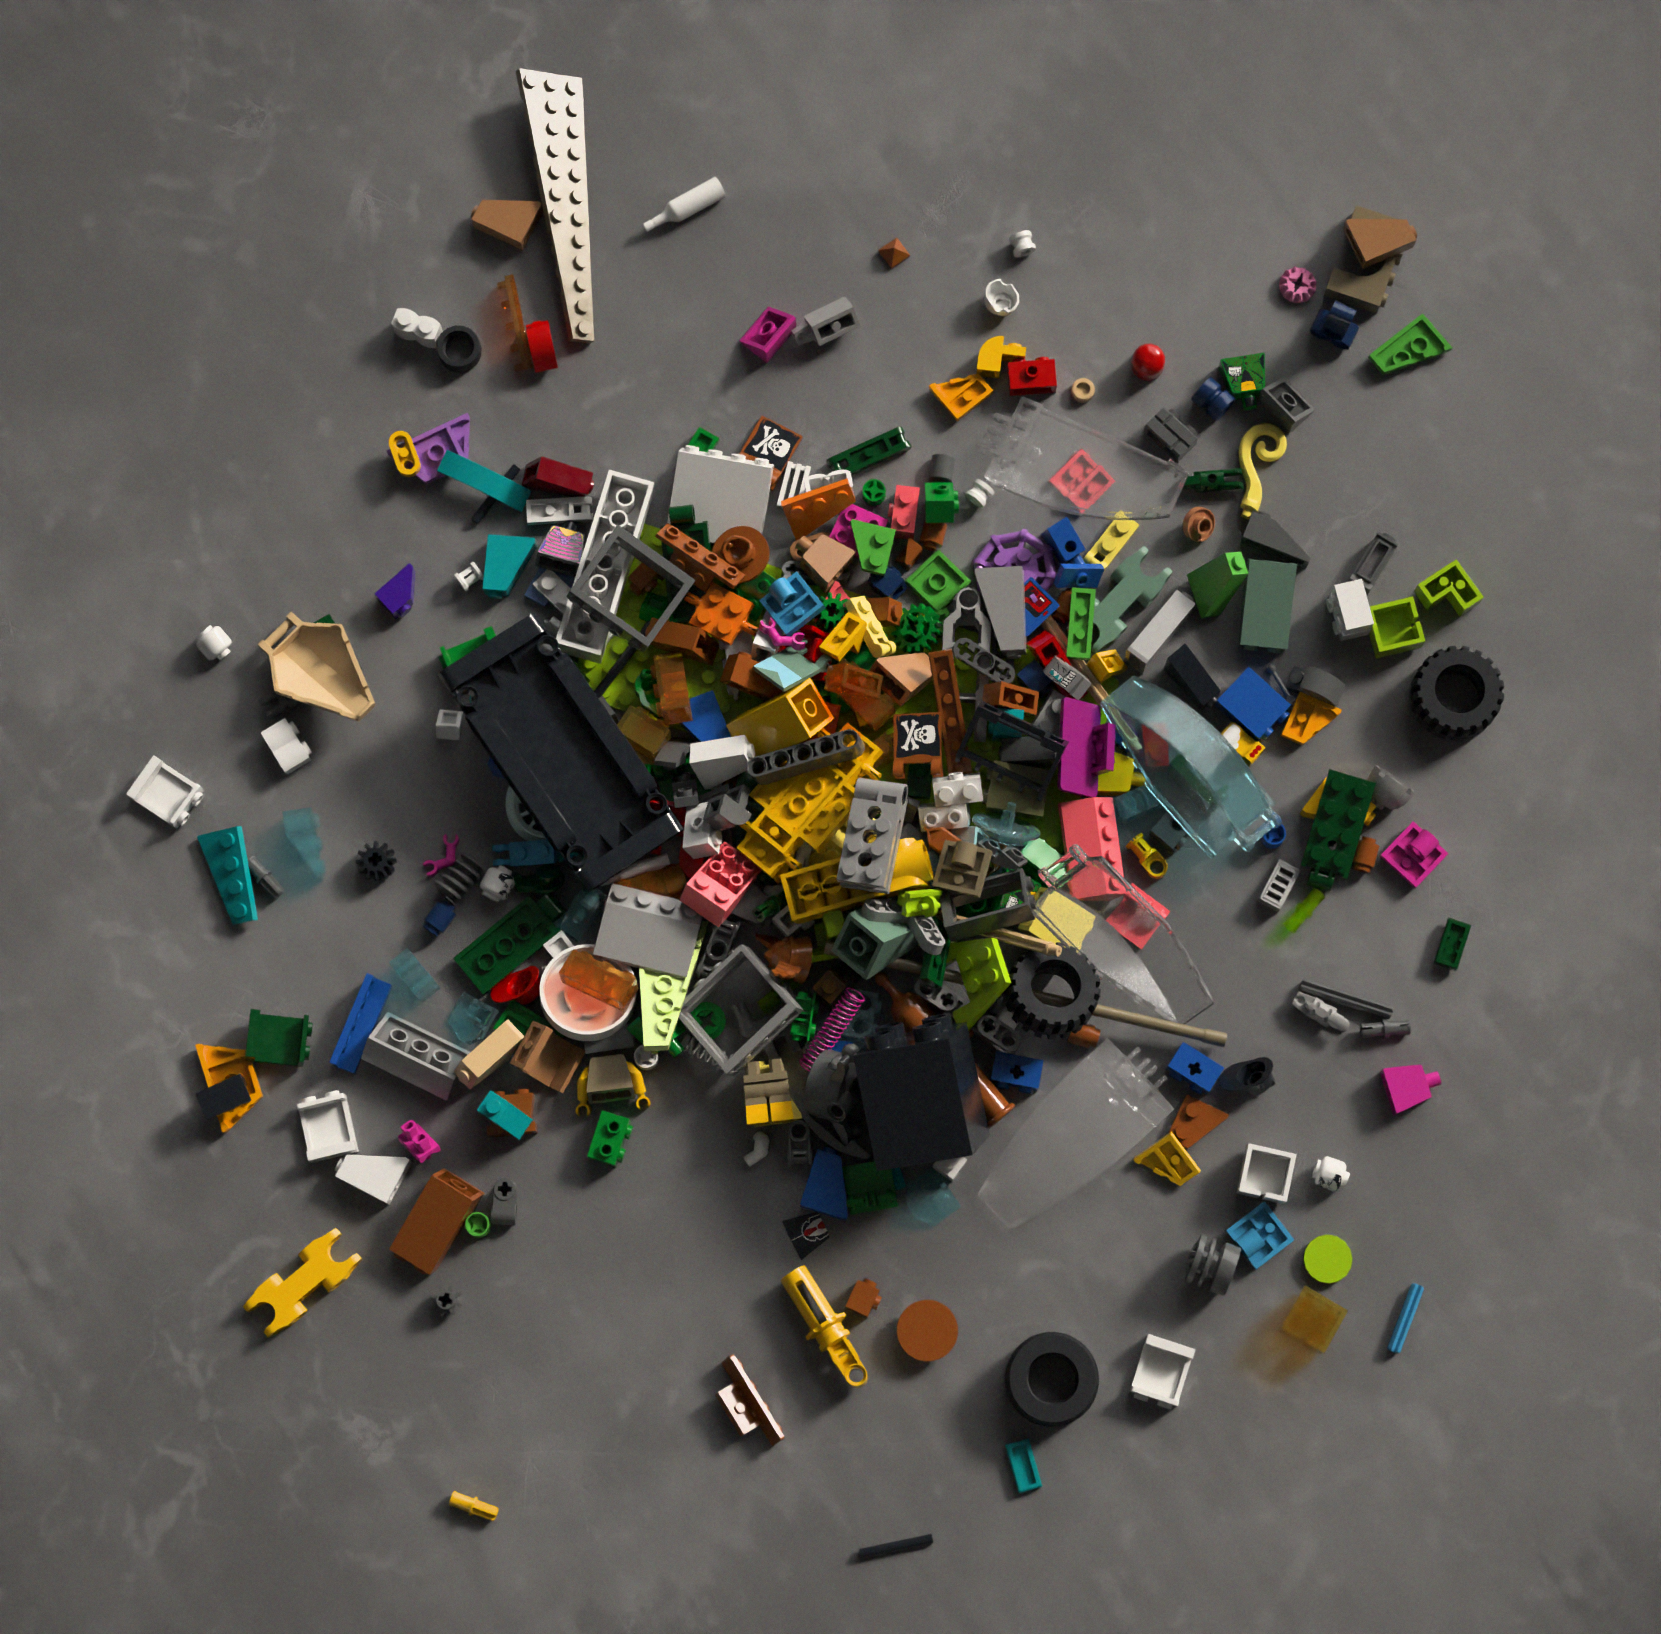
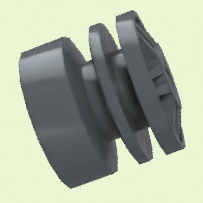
[1184,1234,1241,1296]

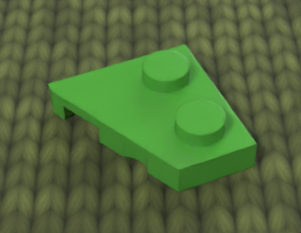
[850,519,896,577]

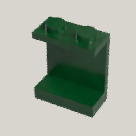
[244,1009,313,1067]

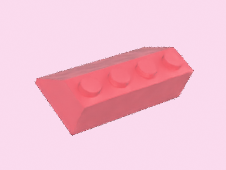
[1058,797,1126,897]

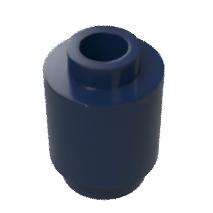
[422,900,456,937]

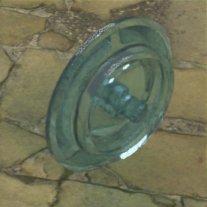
[972,802,1041,846]

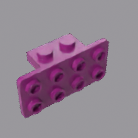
[1057,697,1116,798]

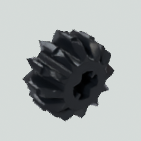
[356,841,397,882]

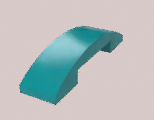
[437,450,532,512]

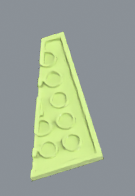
[639,921,708,1051]

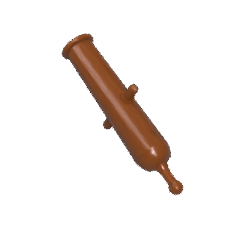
[875,972,1015,1129]

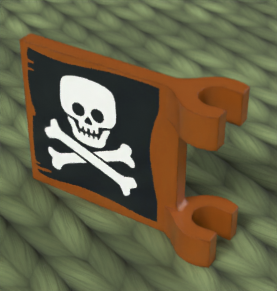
[739,416,803,491]
[893,712,943,780]

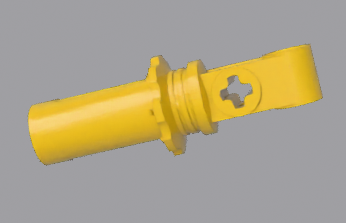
[780,1265,868,1388]

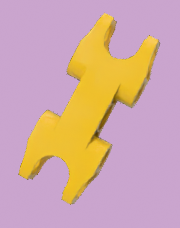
[242,1228,363,1338]

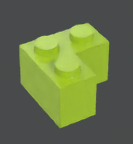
[1414,559,1484,617]

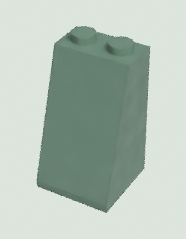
[1239,558,1297,653]
[831,896,919,980]

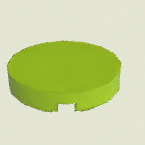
[1303,1234,1353,1284]

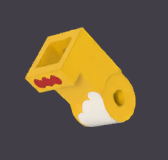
[1218,722,1266,767]

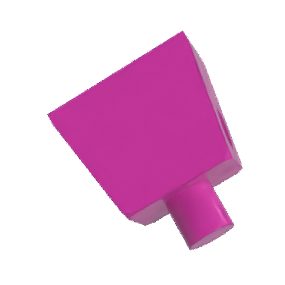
[1380,1065,1441,1116]

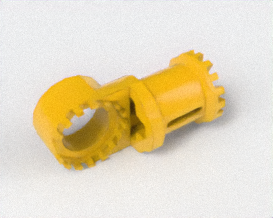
[1125,833,1168,879]

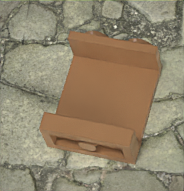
[510,1021,585,1093]

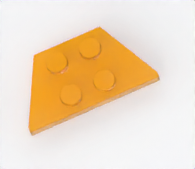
[195,1044,263,1133]

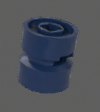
[1191,377,1236,422]

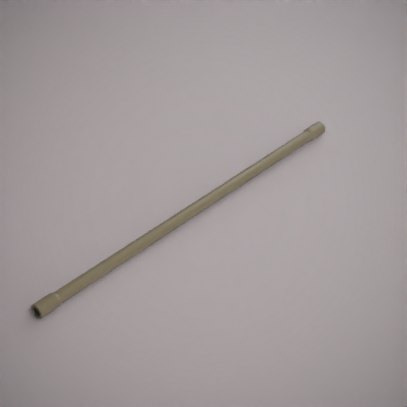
[823,940,1227,1047]

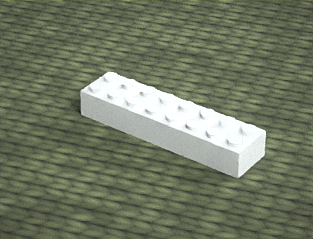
[556,470,654,664]

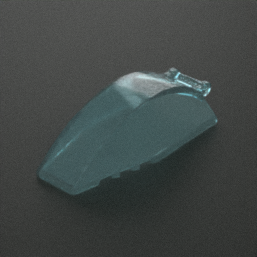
[1100,675,1282,859]

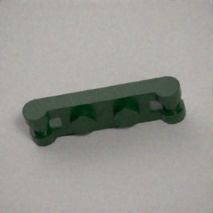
[826,426,912,475]

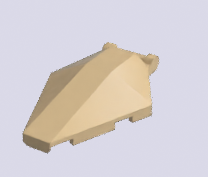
[257,612,376,722]

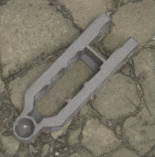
[942,587,991,742]

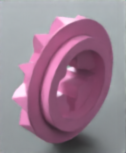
[1279,266,1317,303]

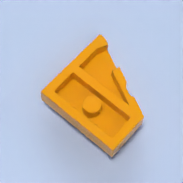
[929,373,993,422]
[1281,692,1342,745]

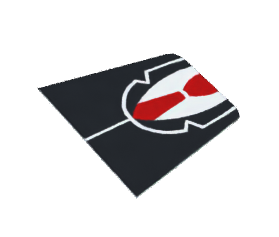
[782,1212,829,1260]

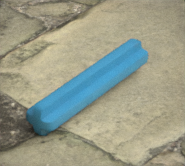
[1387,1283,1424,1354]

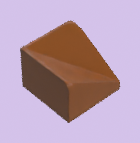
[895,537,923,571]

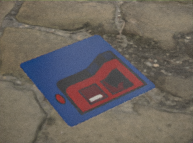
[1024,577,1059,636]

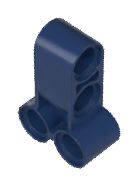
[1309,301,1359,350]

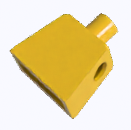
[1097,752,1147,796]

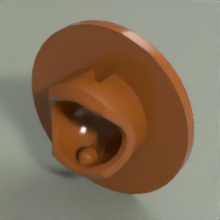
[712,526,770,583]
[897,1300,958,1362]

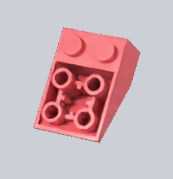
[679,841,762,927]

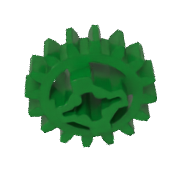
[891,603,943,654]

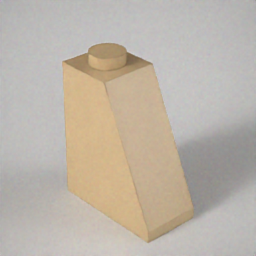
[454,1020,524,1089]

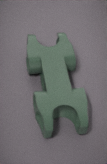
[1065,546,1173,656]

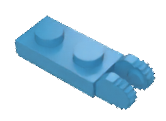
[492,840,557,867]

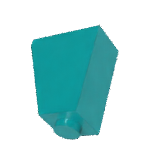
[483,534,537,599]

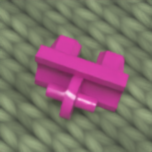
[397,1120,441,1163]

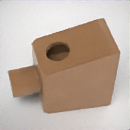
[795,535,855,593]

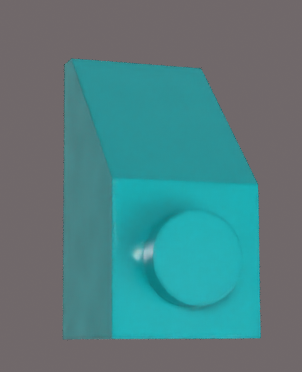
[477,1090,533,1140]

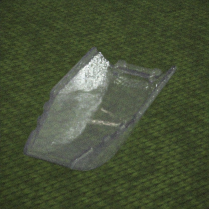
[1033,844,1214,1024]

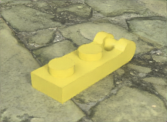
[1083,511,1139,573]
[844,596,896,658]

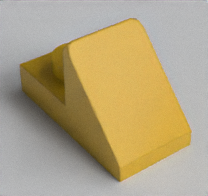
[819,612,867,662]
[1087,649,1128,684]

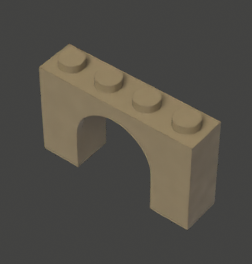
[1324,205,1403,314]

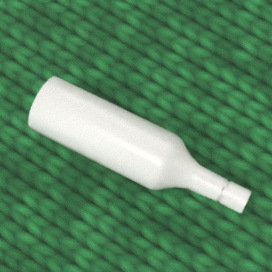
[643,177,726,232]

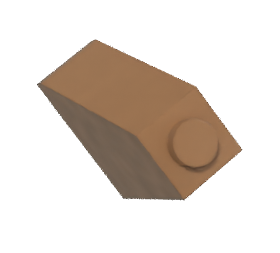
[471,200,543,251]
[1343,219,1417,269]
[866,652,933,706]

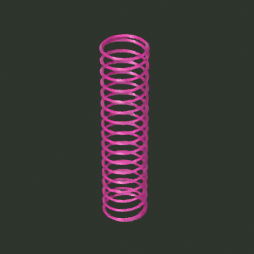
[799,988,865,1072]

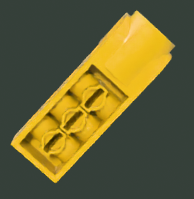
[780,838,934,925]

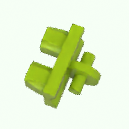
[897,888,943,917]

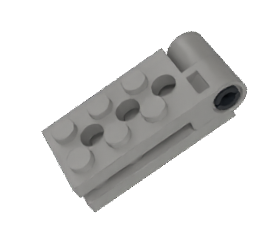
[836,778,908,894]

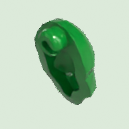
[635,669,671,719]

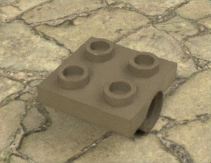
[932,840,993,898]

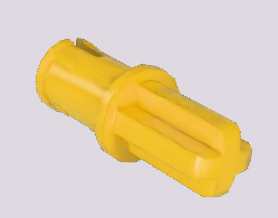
[449,1491,499,1521]

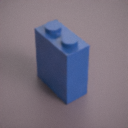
[1215,667,1291,742]

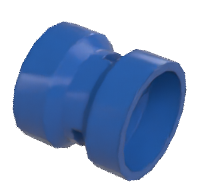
[1260,821,1286,849]

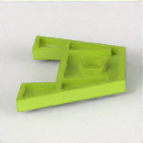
[946,938,1011,1031]

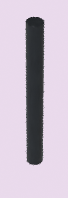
[594,620,650,698]

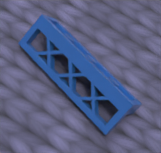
[329,973,392,1074]

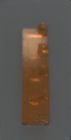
[497,274,533,371]

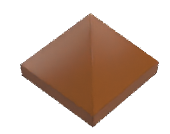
[878,237,910,269]

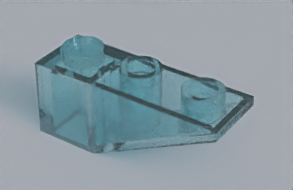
[282,807,326,881]

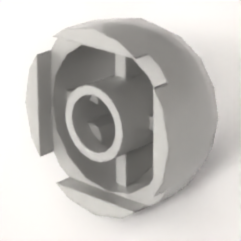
[1367,765,1415,810]

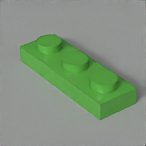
[1066,587,1096,661]

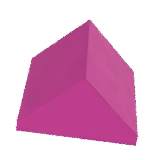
[739,306,796,363]

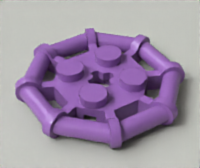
[972,529,1056,603]

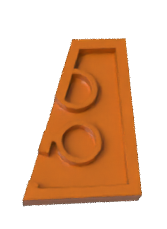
[781,478,856,540]

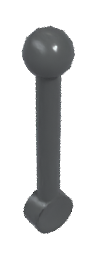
[1267,664,1296,706]

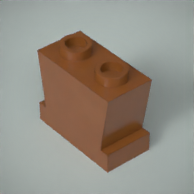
[486,1089,538,1138]

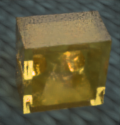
[617,705,672,762]
[1278,1286,1348,1355]

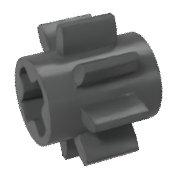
[431,1286,462,1316]

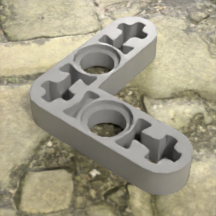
[861,898,945,955]

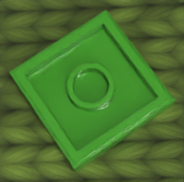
[905,549,971,612]

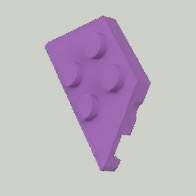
[386,413,470,485]

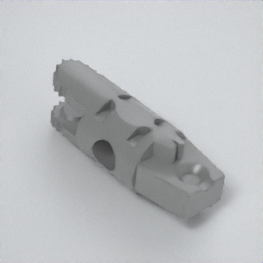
[1291,991,1350,1031]

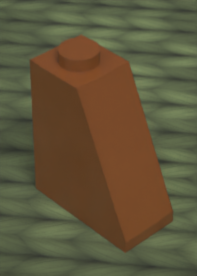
[645,618,719,666]

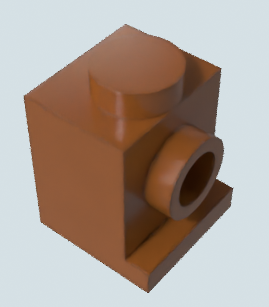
[627,562,664,597]

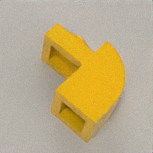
[976,336,1026,379]

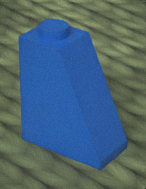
[668,690,731,742]
[800,1147,848,1221]

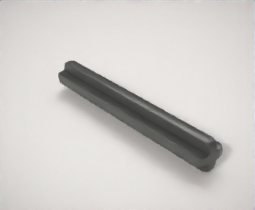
[1299,979,1393,1019]

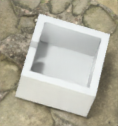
[1326,579,1374,641]
[1236,1143,1297,1204]

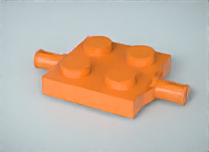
[685,582,759,646]

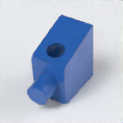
[1041,517,1086,564]

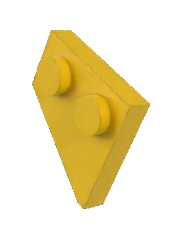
[1133,1131,1201,1186]

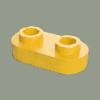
[389,431,421,477]

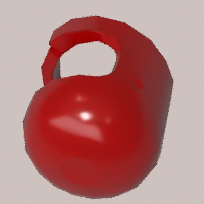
[1131,343,1165,381]

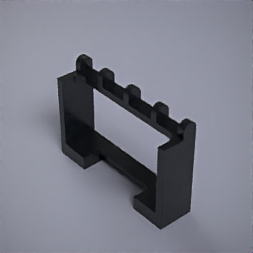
[955,701,1069,802]

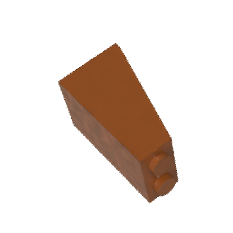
[389,1168,485,1275]

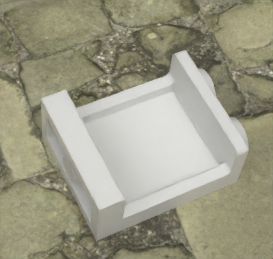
[126,755,204,829]
[296,1091,359,1163]
[1129,1334,1196,1410]

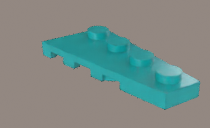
[197,826,258,925]

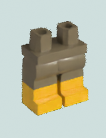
[743,1059,794,1126]

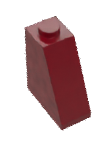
[521,456,594,497]

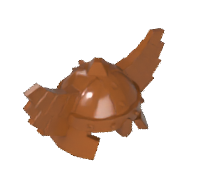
[755,933,812,985]

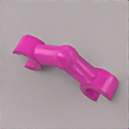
[759,617,805,650]
[422,833,460,877]

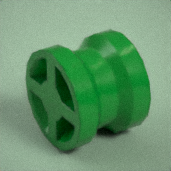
[862,479,886,507]

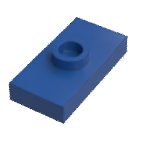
[1054,564,1105,588]

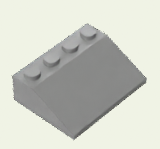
[593,883,703,979]

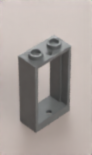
[940,868,1037,942]

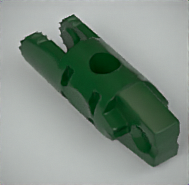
[1182,468,1243,492]

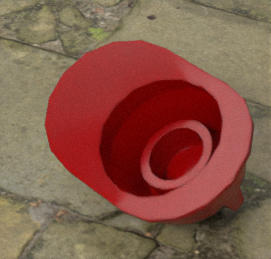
[491,966,541,1005]

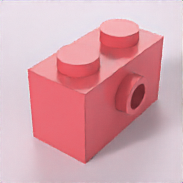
[888,485,920,540]

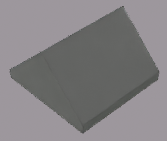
[1257,377,1315,434]

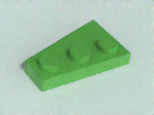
[1368,313,1453,375]

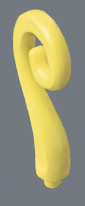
[1238,423,1287,519]

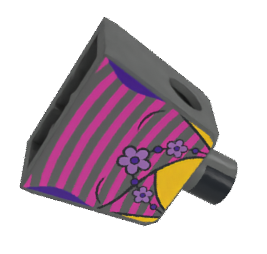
[535,521,584,577]

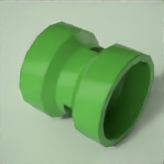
[465,1212,492,1238]

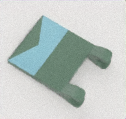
[753,638,832,692]

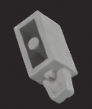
[791,296,861,346]

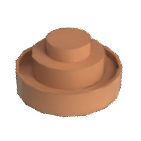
[1183,507,1215,542]

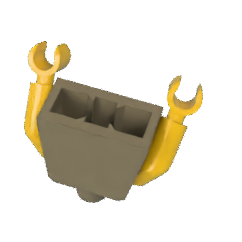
[575,1050,651,1116]

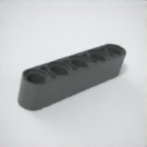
[747,729,865,785]

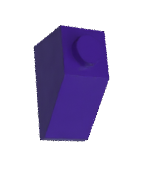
[374,563,416,619]

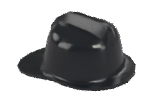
[1219,1057,1275,1095]

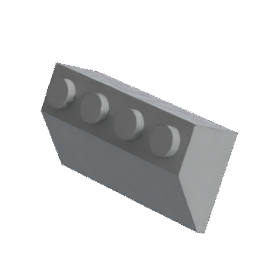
[361,1012,470,1101]

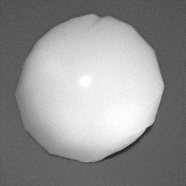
[984,279,1019,316]

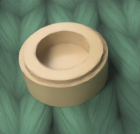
[1071,378,1095,403]

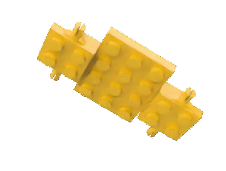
[737,722,884,879]

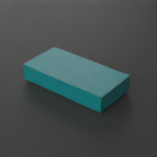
[1005,1438,1042,1493]

